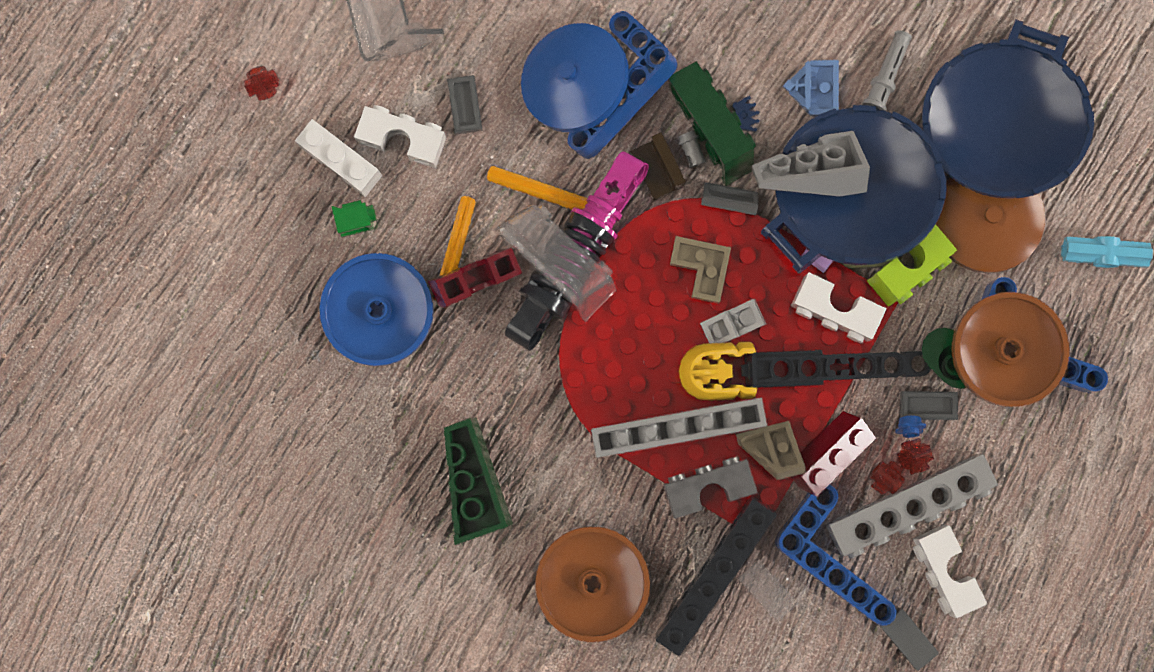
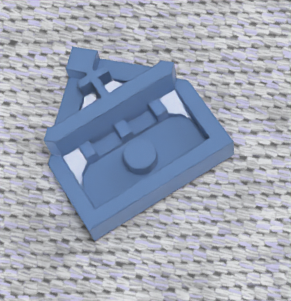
[783,60,839,116]

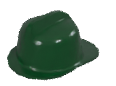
[921,327,967,389]

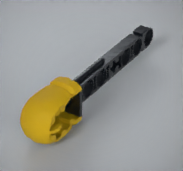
[679,342,931,400]

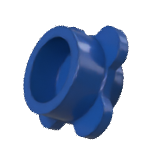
[895,416,926,438]

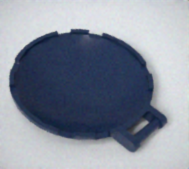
[922,19,1094,199]
[761,105,947,274]

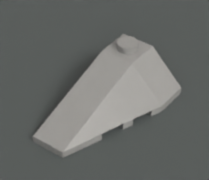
[752,131,870,196]

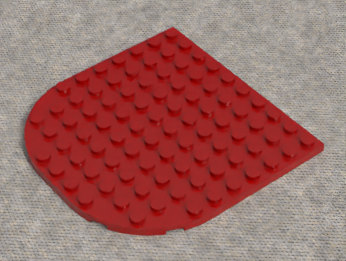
[559,198,898,523]

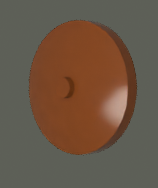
[936,177,1045,273]
[952,292,1069,407]
[535,526,650,642]

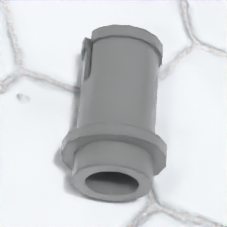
[678,131,706,168]

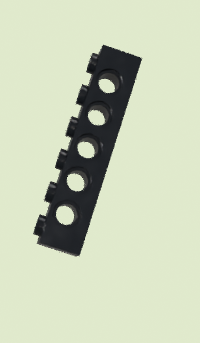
[655,495,777,657]

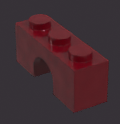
[428,247,522,307]

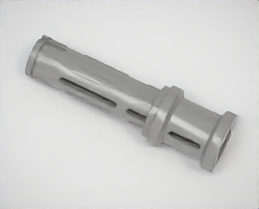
[862,30,912,111]

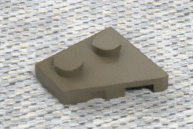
[736,421,805,480]

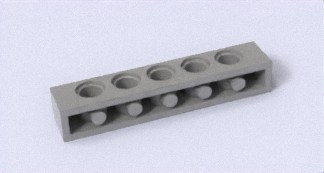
[591,398,767,458]
[825,454,998,559]

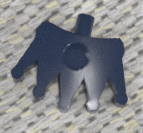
[732,96,760,133]

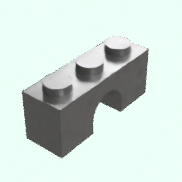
[663,456,758,519]

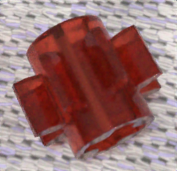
[244,66,279,101]
[897,438,934,475]
[869,460,905,495]

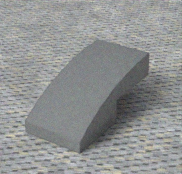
[700,299,766,343]

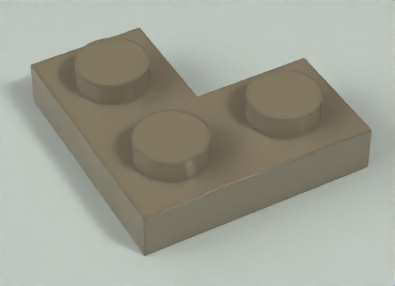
[670,236,731,304]

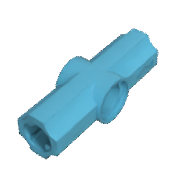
[1061,236,1153,268]

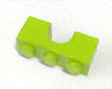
[867,224,957,307]

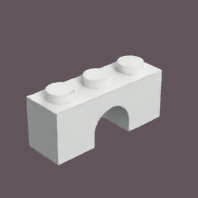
[354,105,446,168]
[295,119,382,197]
[791,272,886,343]
[913,525,987,619]

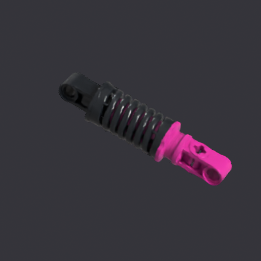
[505,151,649,351]

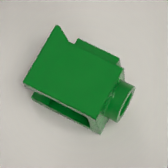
[331,200,377,238]

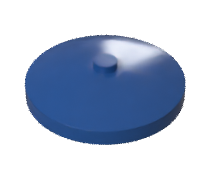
[521,23,629,133]
[320,253,434,366]

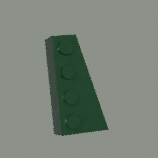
[668,61,756,186]
[444,418,513,545]

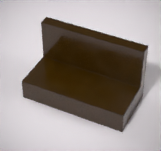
[630,132,686,201]

